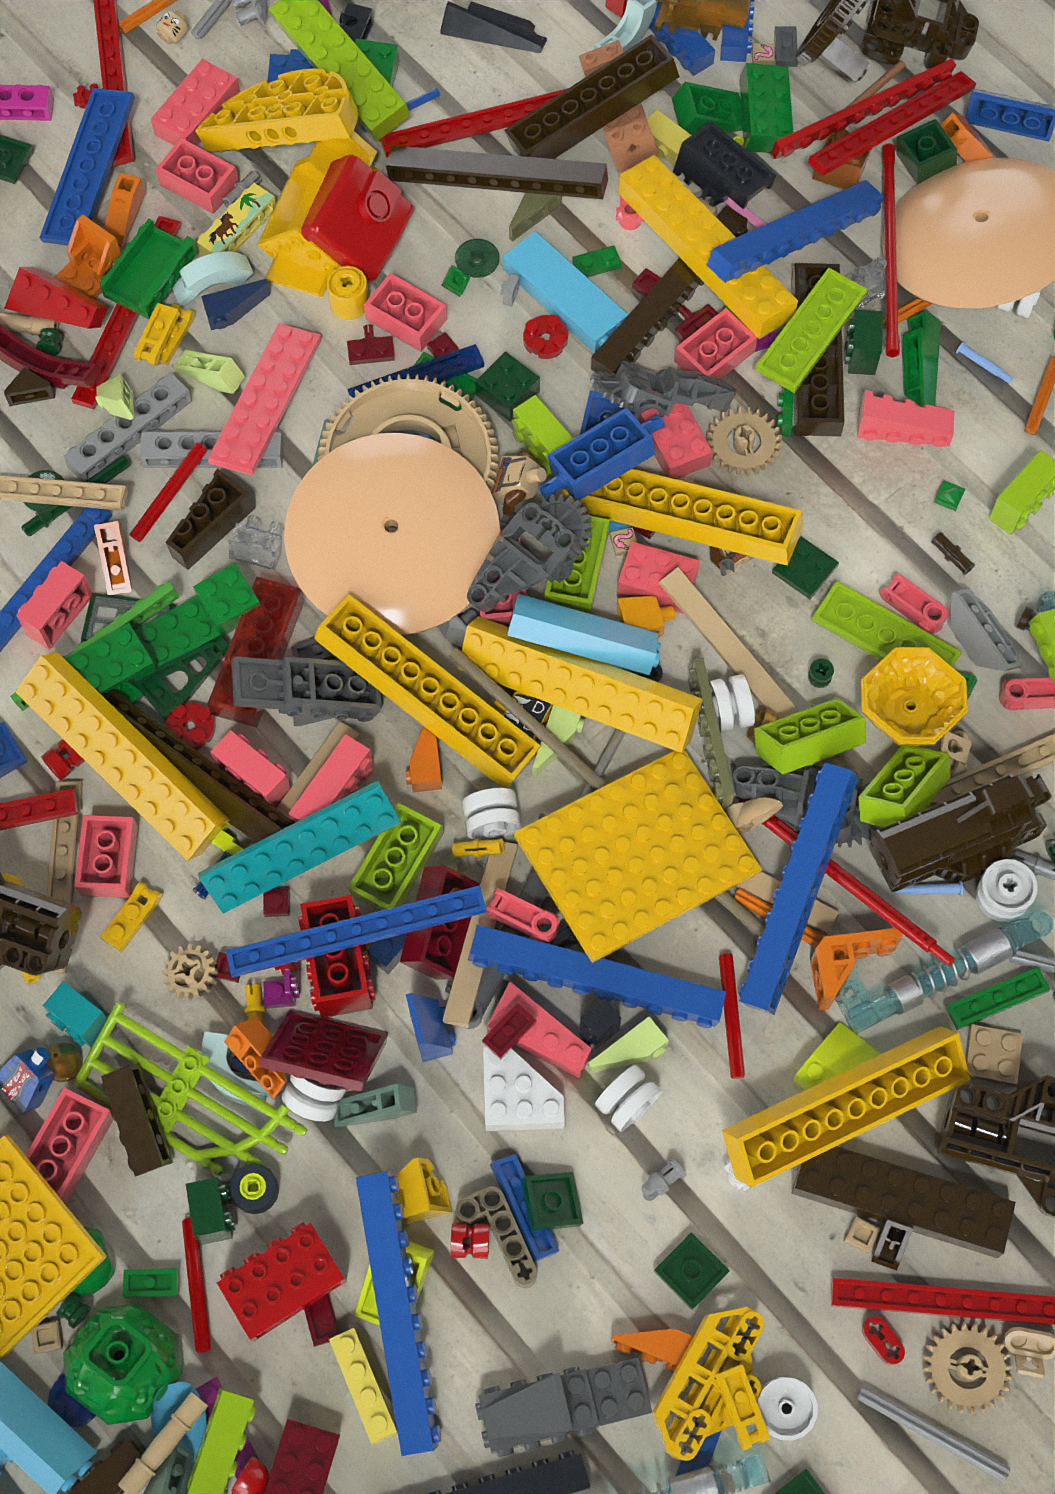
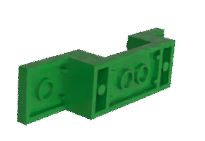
[65,563,260,695]

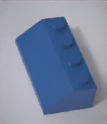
[965,88,1055,142]

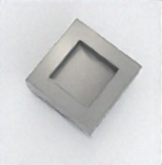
[501,274,519,307]

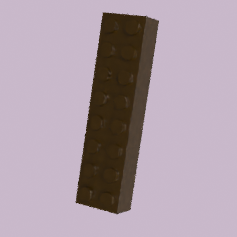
[504,34,680,159]
[791,263,845,437]
[791,1146,1016,1258]

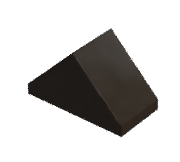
[4,367,55,406]
[871,1217,914,1271]

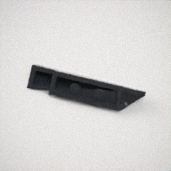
[440,1,547,53]

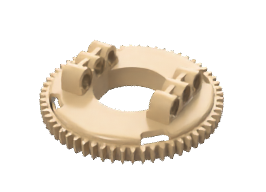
[318,374,499,533]

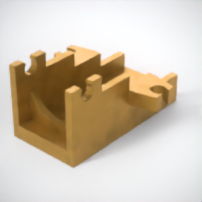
[654,0,750,40]

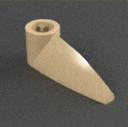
[727,798,783,834]

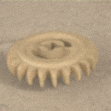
[706,406,782,476]
[923,1322,1013,1415]

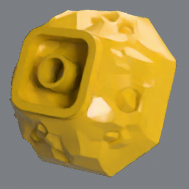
[861,647,968,747]

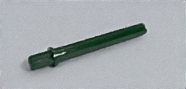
[21,456,131,536]

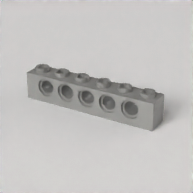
[64,373,192,482]
[140,430,284,468]

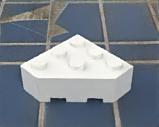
[483,1047,565,1131]

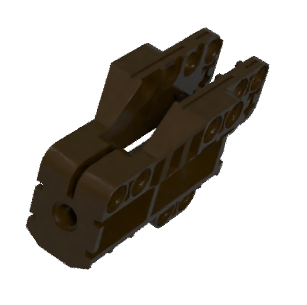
[861,0,979,68]
[869,774,1052,892]
[0,873,82,976]
[937,1075,1055,1218]

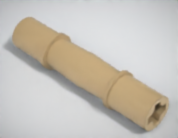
[0,312,59,335]
[117,1392,208,1494]

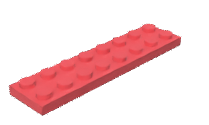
[208,323,321,475]

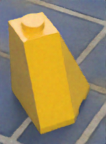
[395,1157,453,1225]

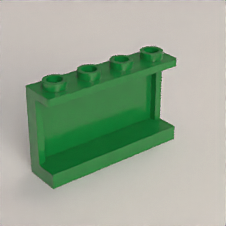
[100,218,198,319]

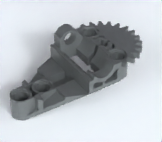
[590,361,737,418]
[467,494,593,612]
[733,765,881,848]

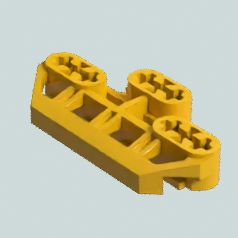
[652,1307,765,1461]

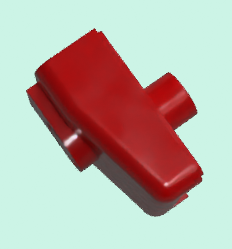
[301,155,414,283]

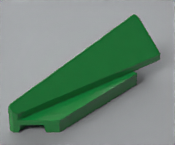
[902,311,941,407]

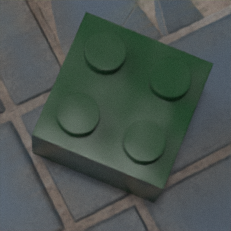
[896,119,957,184]
[844,310,883,375]
[475,351,540,421]
[186,1177,236,1245]

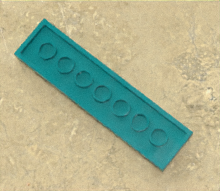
[198,781,401,914]

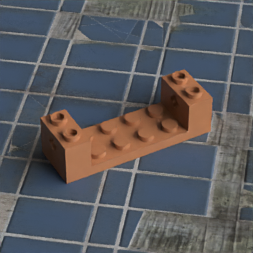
[579,40,660,172]

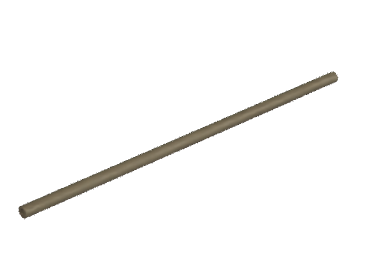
[448,647,765,938]

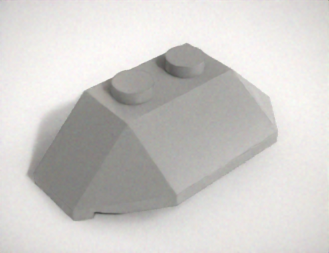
[950,588,1022,671]

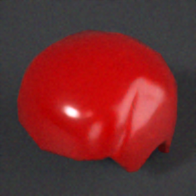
[231,1456,269,1494]

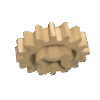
[162,944,219,1001]

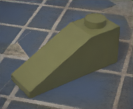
[509,193,562,242]

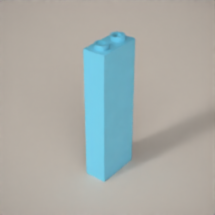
[502,231,628,353]
[507,594,661,675]
[0,1361,97,1494]

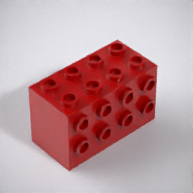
[298,895,376,1018]
[216,1222,346,1342]

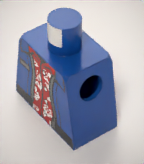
[0,1047,55,1114]

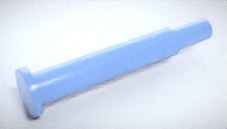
[956,341,1013,383]
[894,880,963,895]

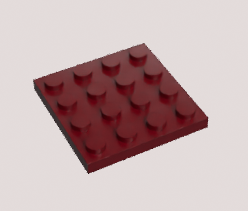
[259,1010,388,1092]

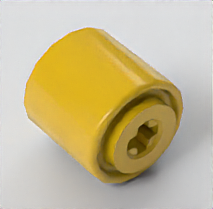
[326,266,369,320]

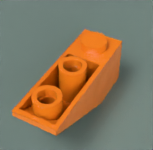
[940,112,996,162]
[104,173,145,247]
[224,1016,287,1099]
[611,1328,693,1373]

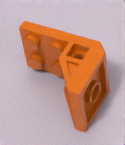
[53,214,121,299]
[810,928,903,1011]

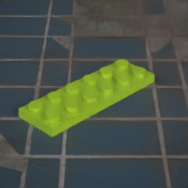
[755,268,868,393]
[812,581,962,667]

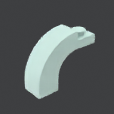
[593,0,658,52]
[172,251,254,307]
[202,1031,273,1105]

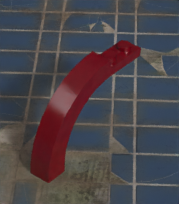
[0,324,101,389]

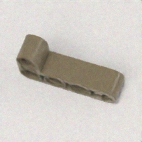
[456,1186,537,1288]

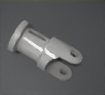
[641,1157,686,1201]

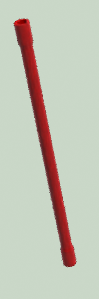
[882,143,900,358]

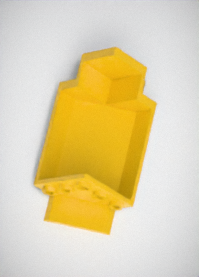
[257,131,377,298]

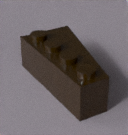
[165,468,255,570]

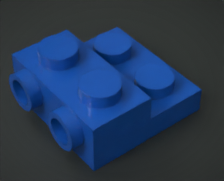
[267,49,314,83]

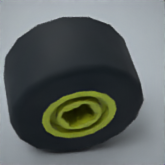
[229,1163,279,1214]

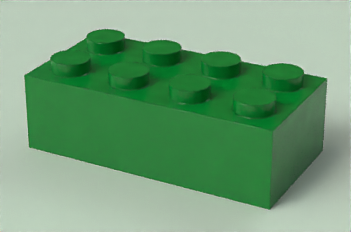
[740,63,794,153]

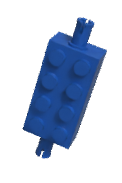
[538,407,665,501]

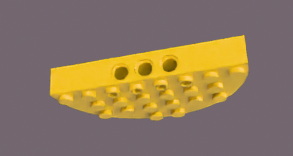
[195,69,358,152]

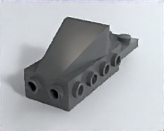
[232,656,382,726]
[475,1357,652,1457]

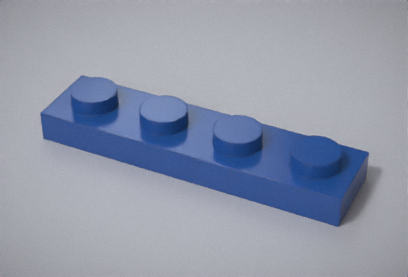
[490,1154,559,1262]

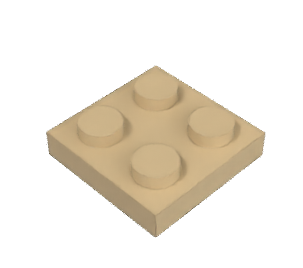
[966,1024,1023,1086]

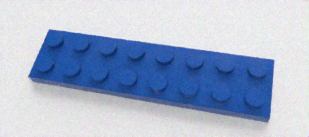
[39,88,135,246]

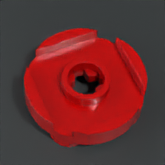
[523,314,568,359]
[165,703,215,750]

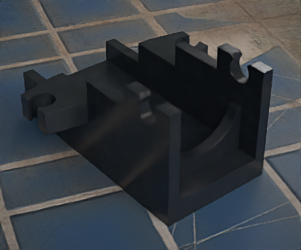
[673,121,776,209]

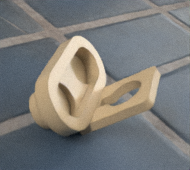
[940,730,972,778]
[1004,1327,1055,1378]

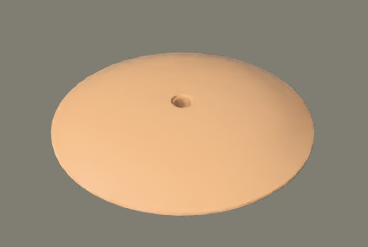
[881,158,1055,308]
[284,433,500,635]

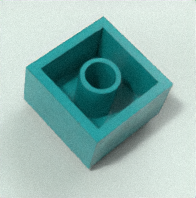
[42,981,107,1048]

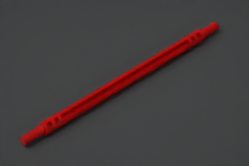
[739,798,955,966]

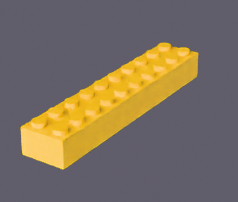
[618,155,798,339]
[562,469,803,566]
[314,594,541,789]
[458,616,703,753]
[15,652,230,861]
[721,1026,971,1188]

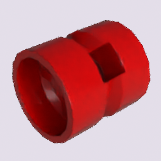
[41,739,85,781]
[450,1223,490,1259]

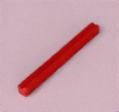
[130,443,207,542]
[719,953,745,1079]
[182,1218,211,1353]

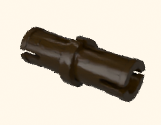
[931,532,975,575]

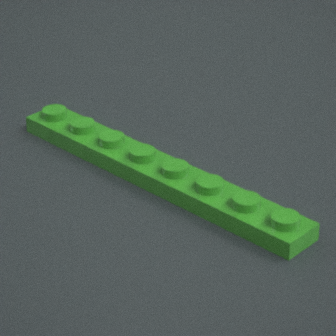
[10,581,179,711]

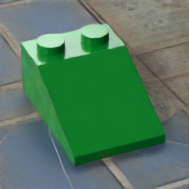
[355,39,400,88]
[672,82,743,135]

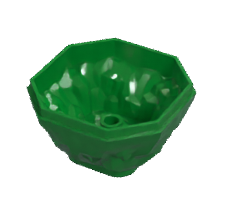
[63,1303,183,1425]

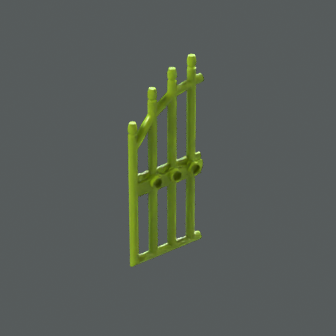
[72,1001,308,1175]

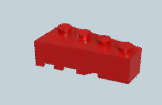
[4,266,109,329]

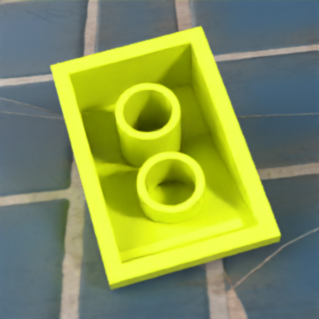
[793,1022,880,1091]
[354,1241,435,1325]

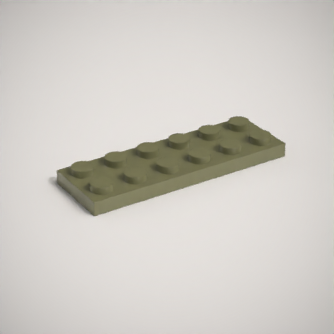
[688,658,734,812]

